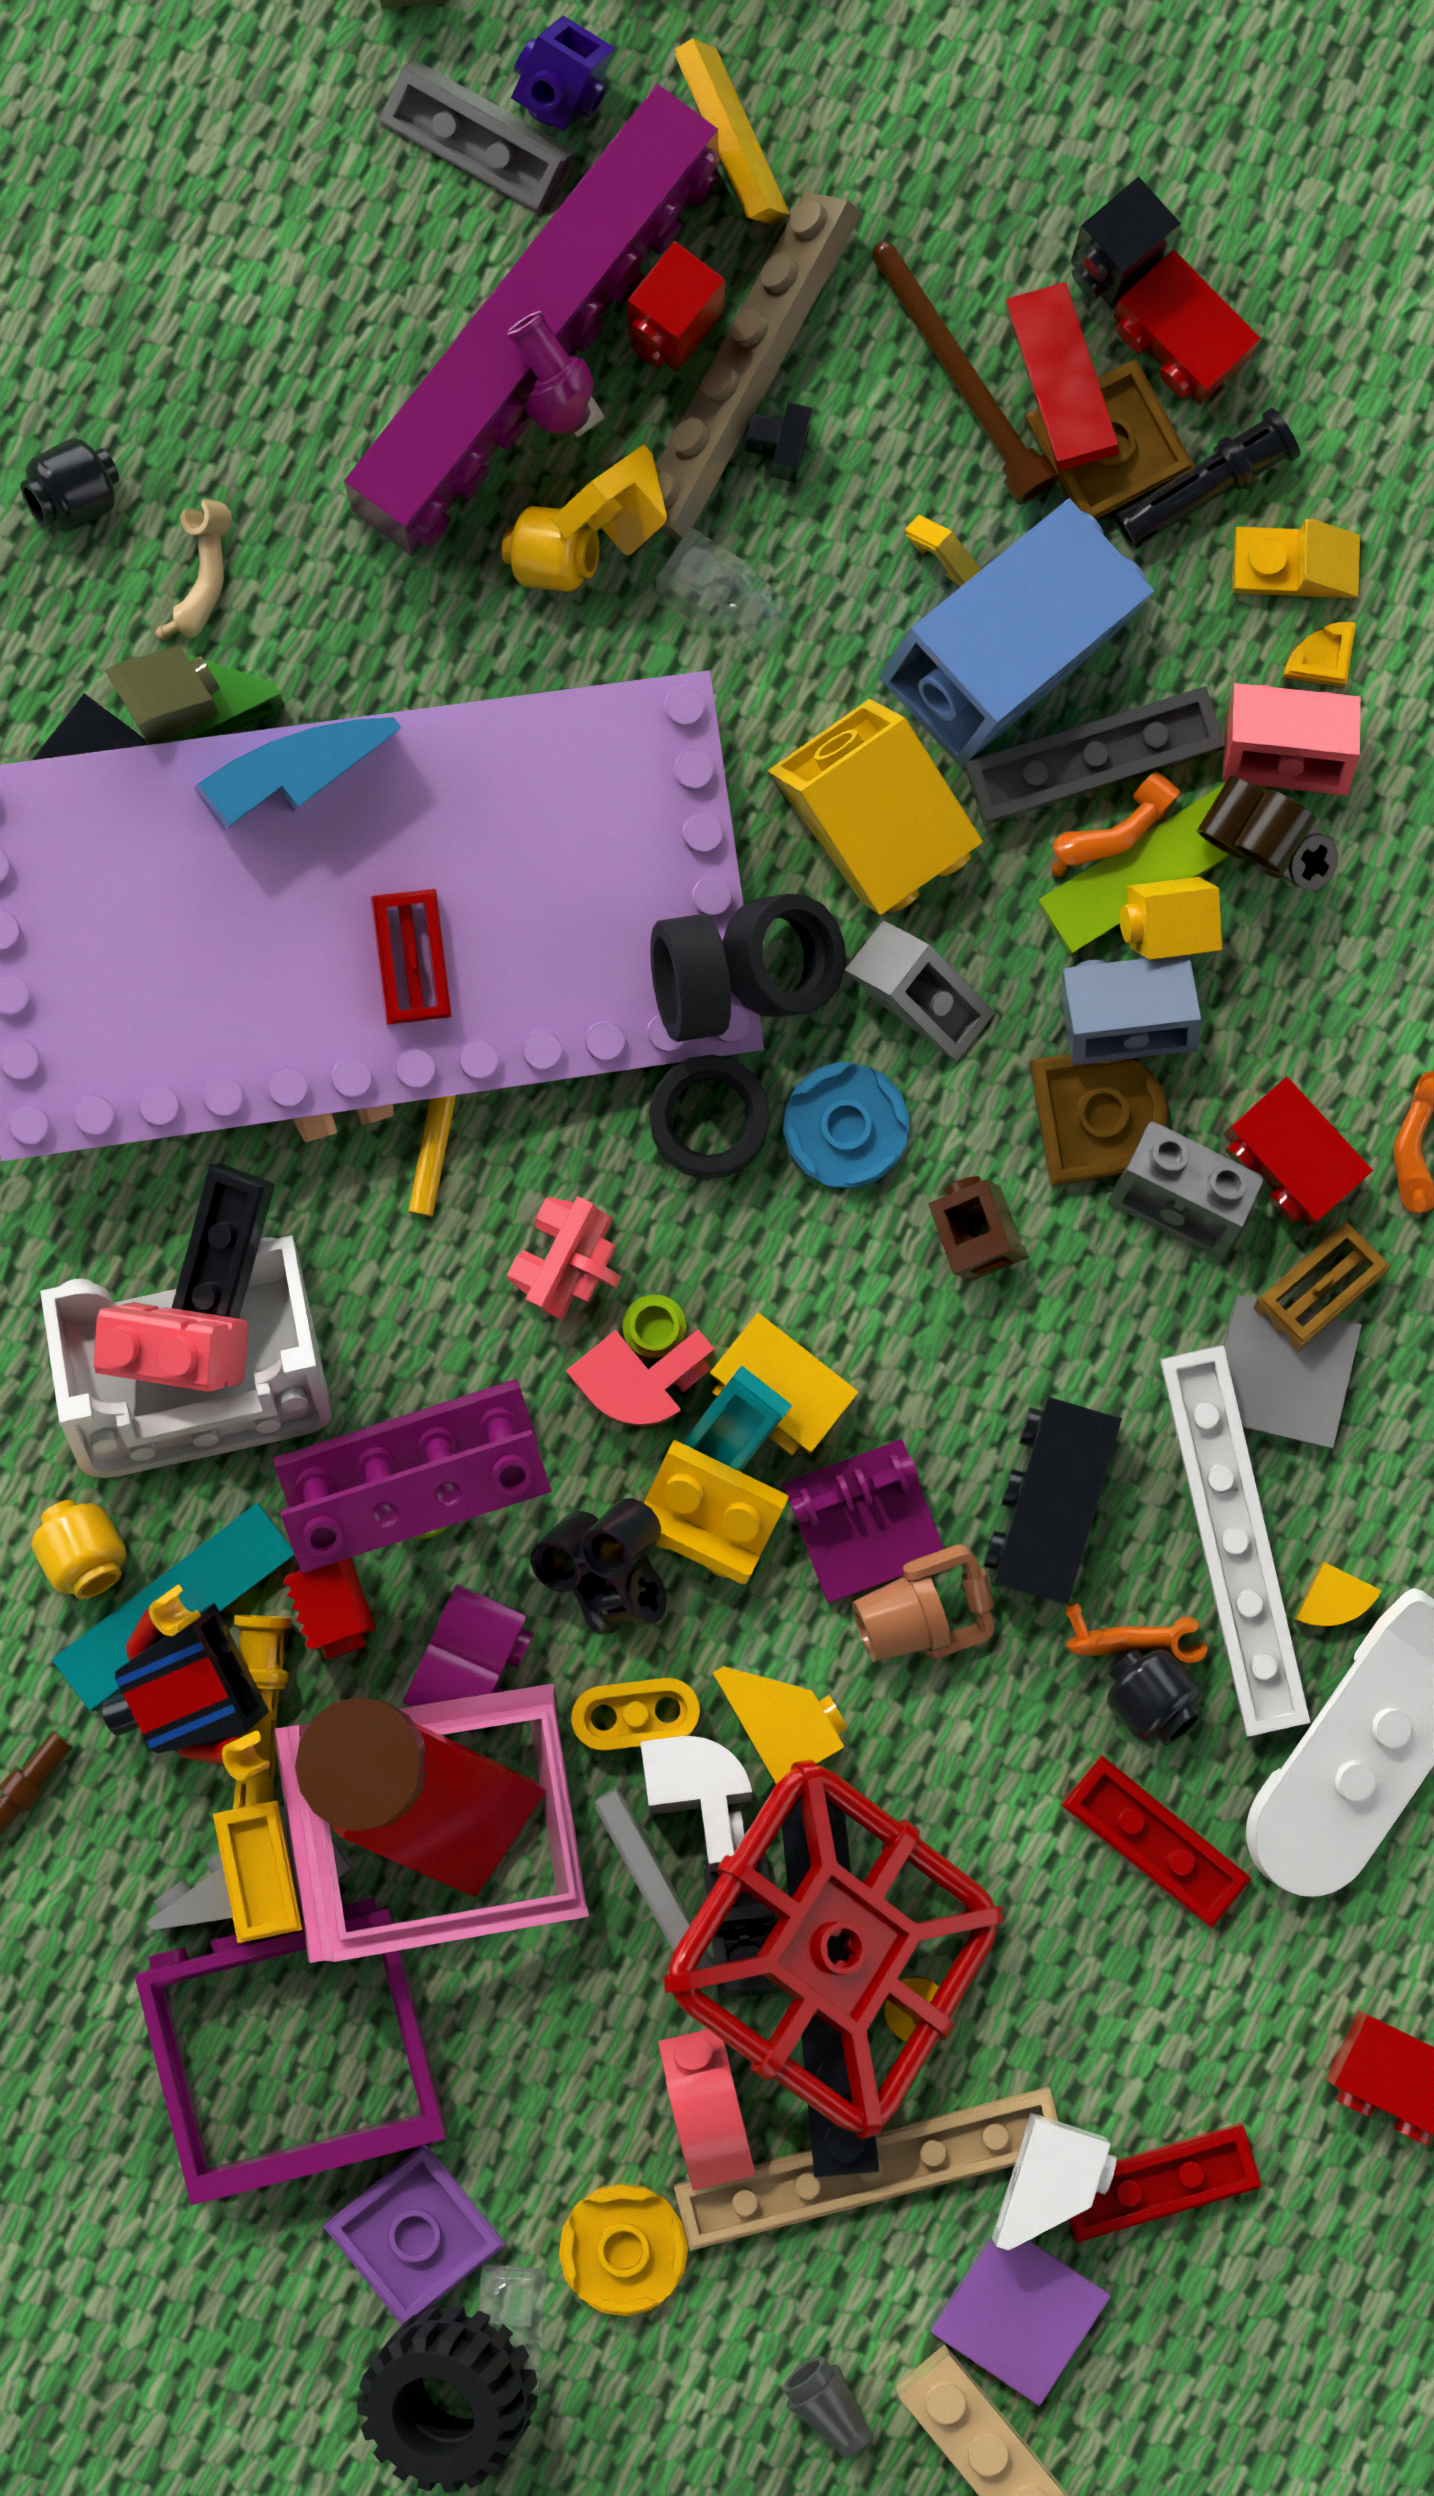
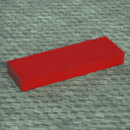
[1006,282,1119,471]
[1060,1755,1252,1928]
[1068,2123,1262,2243]

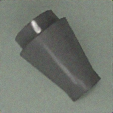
[783,2356,873,2458]

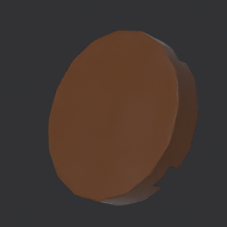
[295,1697,427,1831]

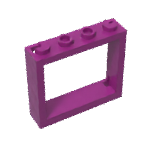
[134,1898,448,2206]

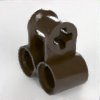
[1196,776,1338,891]

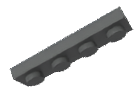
[964,686,1226,826]

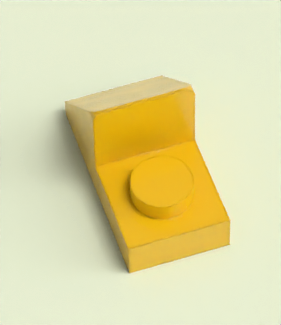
[551,444,667,555]
[1232,519,1360,599]

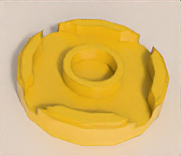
[559,2183,688,2316]

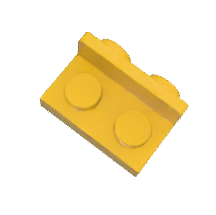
[644,1440,789,1584]

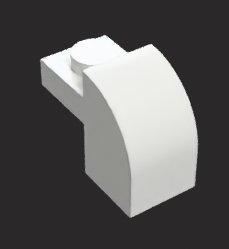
[641,1736,752,1872]

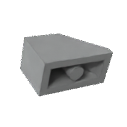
[845,920,995,1062]

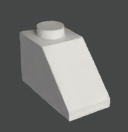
[992,2113,1117,2250]

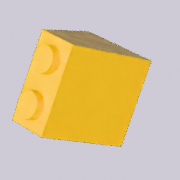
[767,699,983,915]

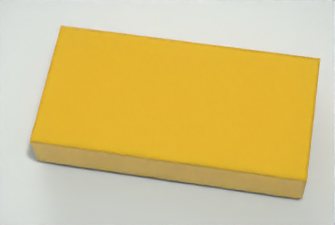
[213,1800,304,1943]

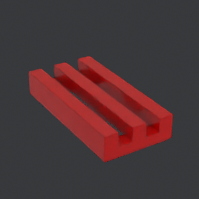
[370,889,452,1025]

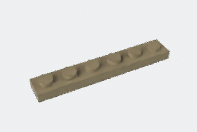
[656,191,862,541]

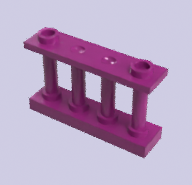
[273,1379,552,1574]

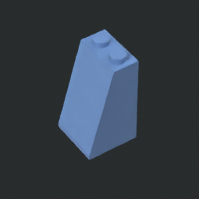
[878,498,1155,770]

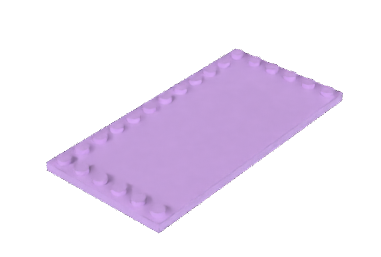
[0,670,764,1161]

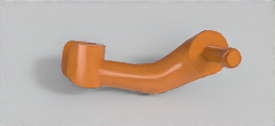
[1051,771,1180,877]
[1393,1071,1434,1214]
[1065,1602,1208,1663]

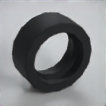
[722,894,846,1017]
[650,914,731,1042]
[649,1055,770,1179]

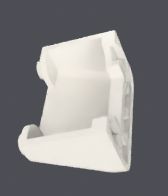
[40,1235,332,1478]

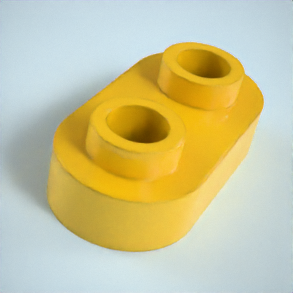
[571,1678,700,1750]

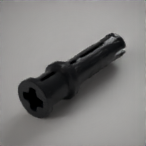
[1115,408,1300,549]

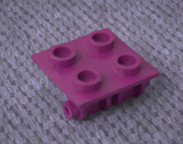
[782,1439,944,1604]

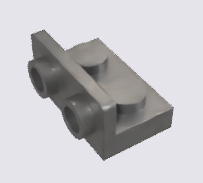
[1107,1122,1263,1260]

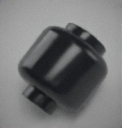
[20,438,119,533]
[1107,1649,1203,1746]

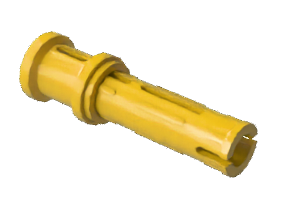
[233,1615,292,1809]

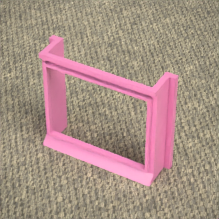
[273,1683,589,1963]

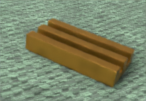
[1253,1221,1391,1353]

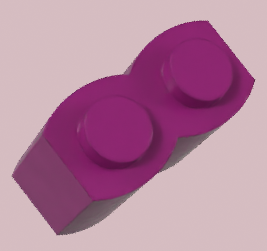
[402,1584,534,1734]

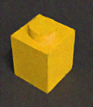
[1120,877,1222,960]

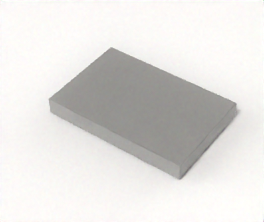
[594,1785,712,1969]

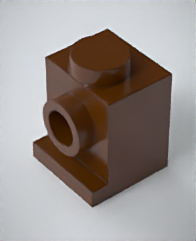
[928,1176,1029,1281]

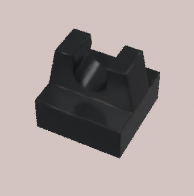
[746,402,813,483]

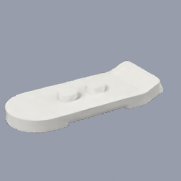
[1246,1588,1434,1896]

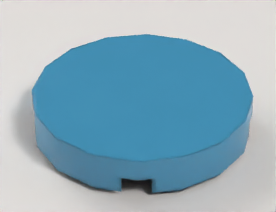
[783,1062,909,1189]

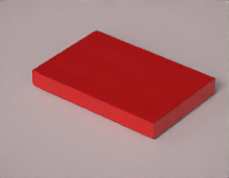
[330,1723,546,1898]

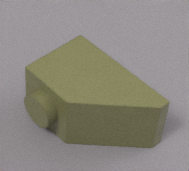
[105,645,220,745]

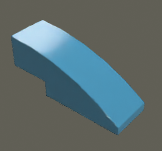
[195,717,402,830]

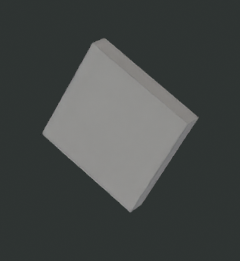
[1223,1295,1362,1449]

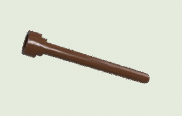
[872,241,1060,505]

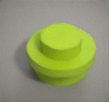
[622,1294,686,1359]

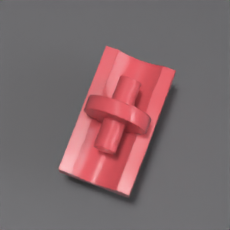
[507,1196,621,1320]

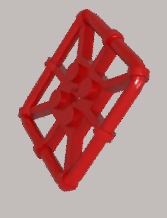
[662,1759,1004,2139]

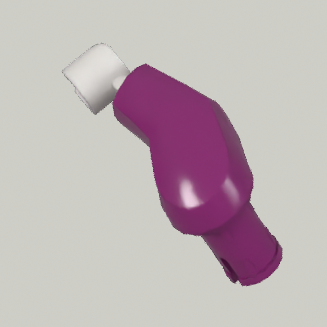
[506,311,605,437]

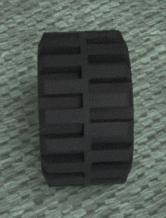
[357,2305,538,2493]

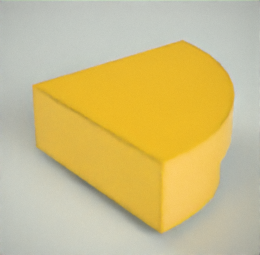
[904,515,981,586]
[1282,622,1356,688]
[1293,1562,1382,1626]

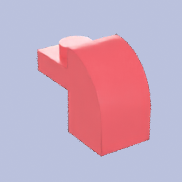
[566,1329,714,1427]
[658,2029,756,2191]

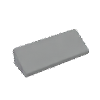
[378,60,577,214]

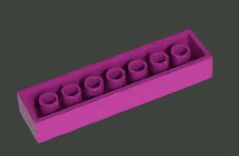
[344,83,720,556]

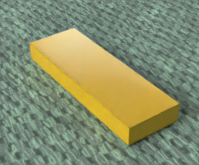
[675,38,791,225]

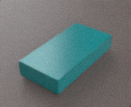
[682,1366,793,1472]

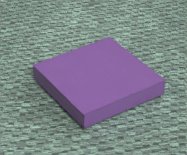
[323,2144,506,2325]
[930,2233,1111,2406]

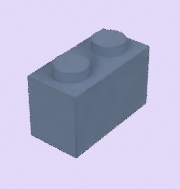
[1061,955,1202,1065]

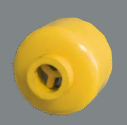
[502,506,599,592]
[31,1500,127,1599]

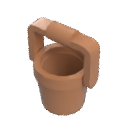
[852,1544,994,1662]

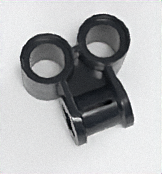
[530,1498,667,1635]

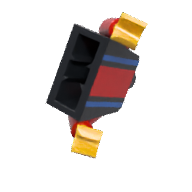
[102,1585,270,1781]

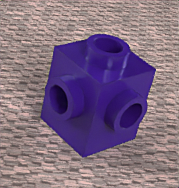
[511,15,616,131]

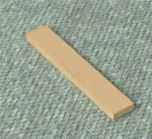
[674,2087,1059,2251]

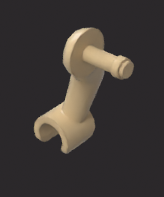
[155,499,232,641]

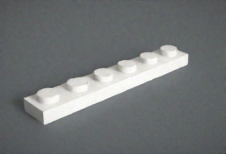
[1159,1345,1310,1737]

